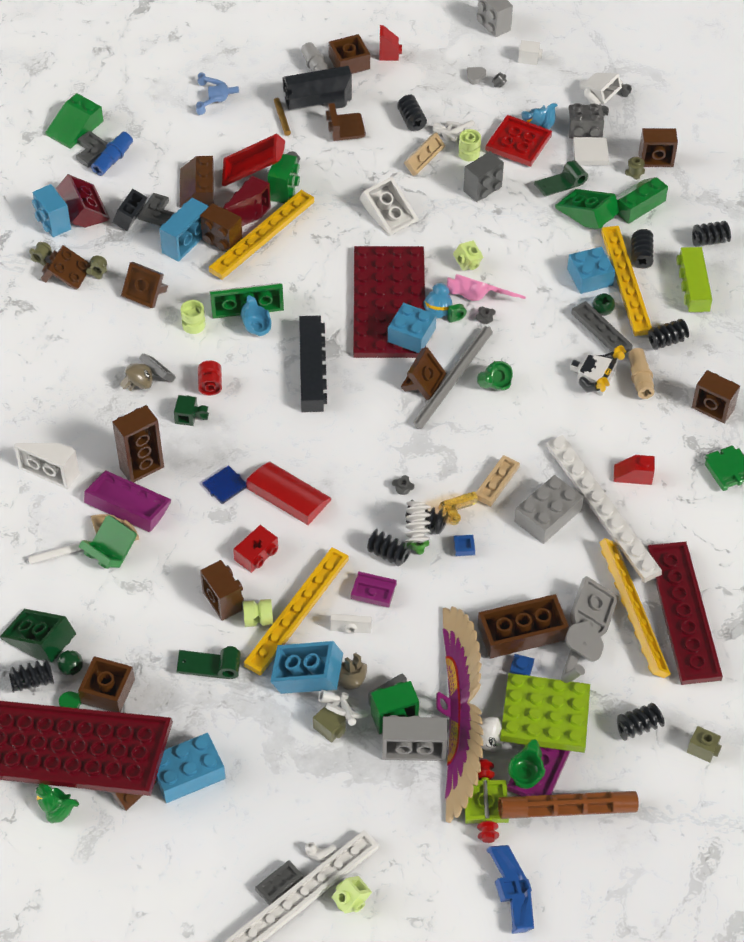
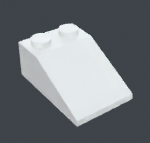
[359,176,419,236]
[14,443,80,490]

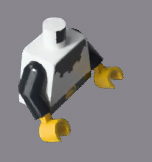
[570,345,626,396]

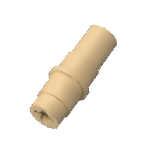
[628,348,655,399]

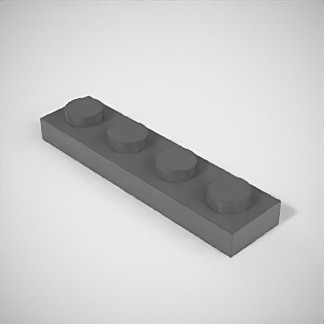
[571,301,633,354]

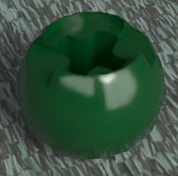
[592,293,615,316]
[57,650,83,675]

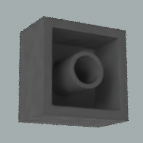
[463,151,504,202]

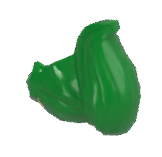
[477,361,513,391]
[508,739,545,789]
[36,783,79,824]

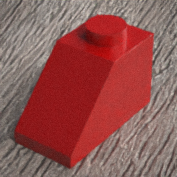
[379,25,402,61]
[613,455,655,485]

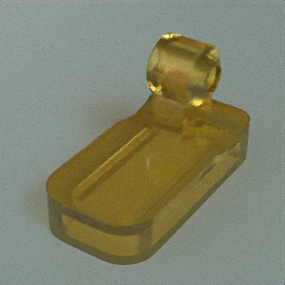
[438,492,478,525]

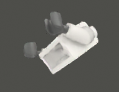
[580,73,632,117]

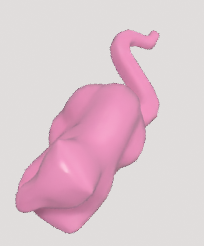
[447,274,526,301]

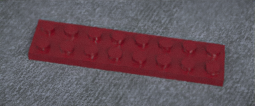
[647,541,723,685]

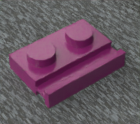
[351,571,397,608]

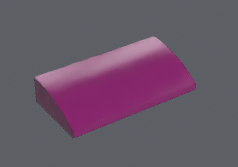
[84,470,171,532]

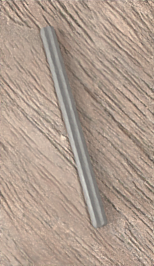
[413,326,493,429]

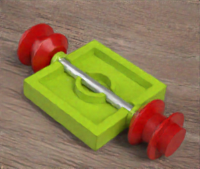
[465,759,509,843]

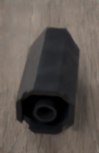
[282,66,352,110]

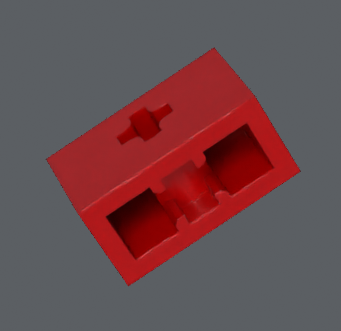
[233,525,278,573]

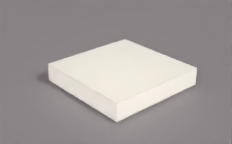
[573,137,609,165]

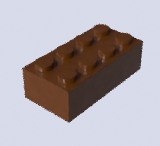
[112,405,164,483]
[477,594,569,659]

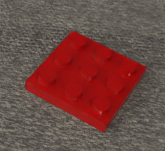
[485,115,552,167]

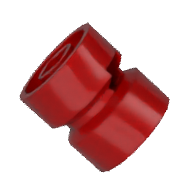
[198,360,222,396]

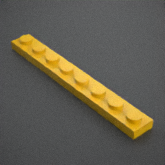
[209,189,314,280]
[601,226,652,336]
[599,538,671,678]
[243,547,349,676]

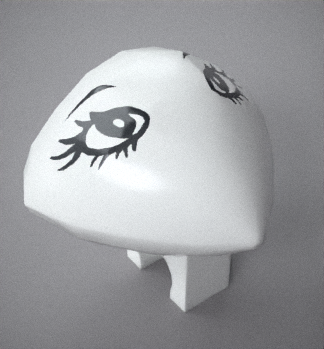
[479,717,503,752]

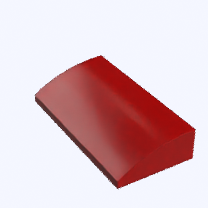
[222,133,285,187]
[246,462,331,525]

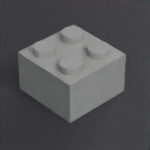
[477,0,513,37]

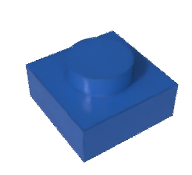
[453,535,475,556]
[510,654,535,676]

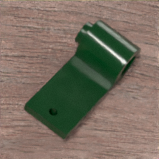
[534,160,588,197]
[176,646,241,679]

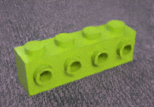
[676,247,712,312]

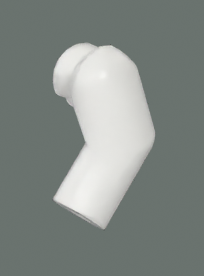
[305,842,338,862]

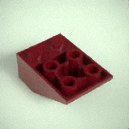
[223,176,271,226]

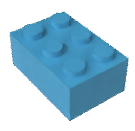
[159,198,209,262]
[270,641,343,694]
[156,733,226,803]

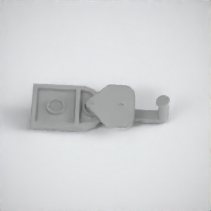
[561,576,619,683]

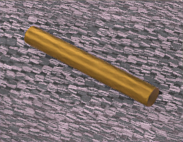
[273,97,291,136]

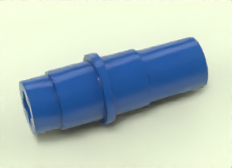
[91,132,133,176]

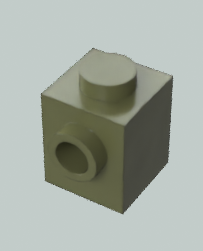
[313,705,346,743]
[687,726,722,763]

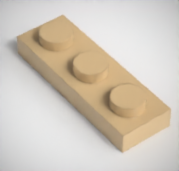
[403,132,446,176]
[474,455,520,507]

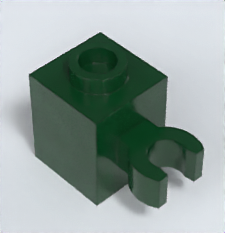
[174,395,209,426]

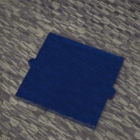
[202,465,247,504]

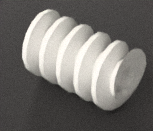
[405,501,431,543]

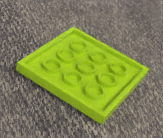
[500,673,591,753]

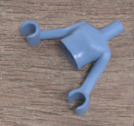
[196,72,239,115]

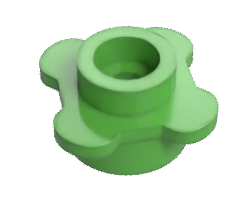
[406,540,429,555]

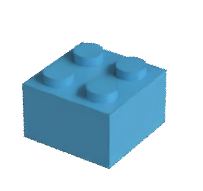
[32,184,71,237]
[567,247,615,294]
[388,303,437,353]

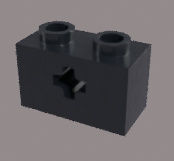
[112,188,148,231]

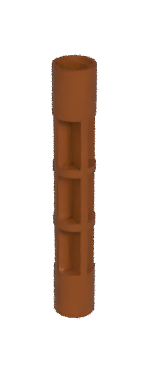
[498,791,639,819]

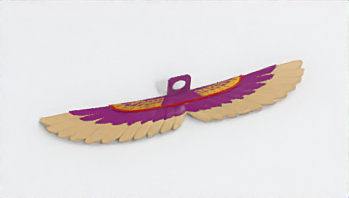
[436,606,483,823]

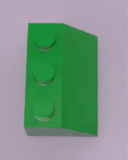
[616,177,668,224]

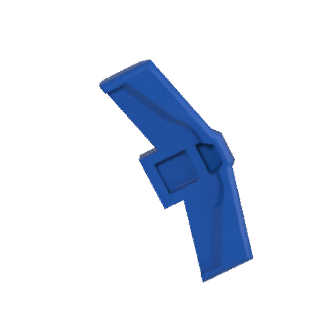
[486,845,534,934]

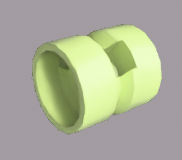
[458,129,481,162]
[180,300,206,334]
[243,599,273,627]

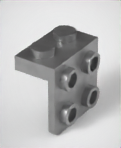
[568,103,604,138]

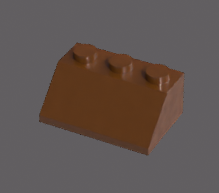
[180,156,214,208]

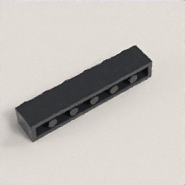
[299,315,327,412]

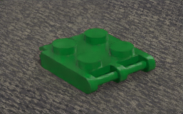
[705,445,744,491]

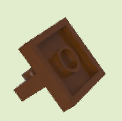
[121,262,168,308]
[401,347,447,400]

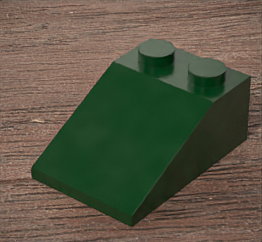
[0,608,76,663]

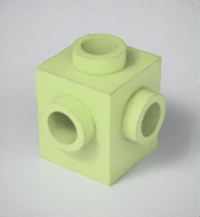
[453,240,484,271]
[331,876,372,914]

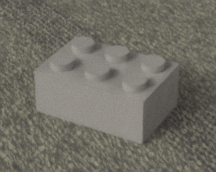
[514,475,584,544]
[382,715,447,761]

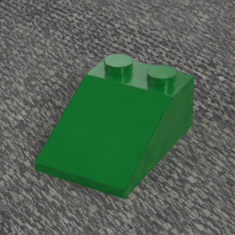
[45,93,104,149]
[555,189,620,229]

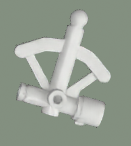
[433,120,475,143]
[319,690,369,726]

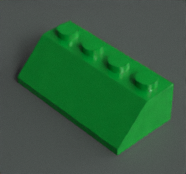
[209,283,284,319]

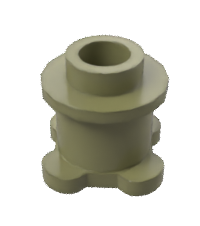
[625,157,645,180]
[29,242,52,266]
[86,255,107,279]

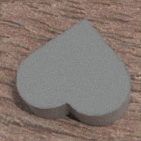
[467,67,486,84]

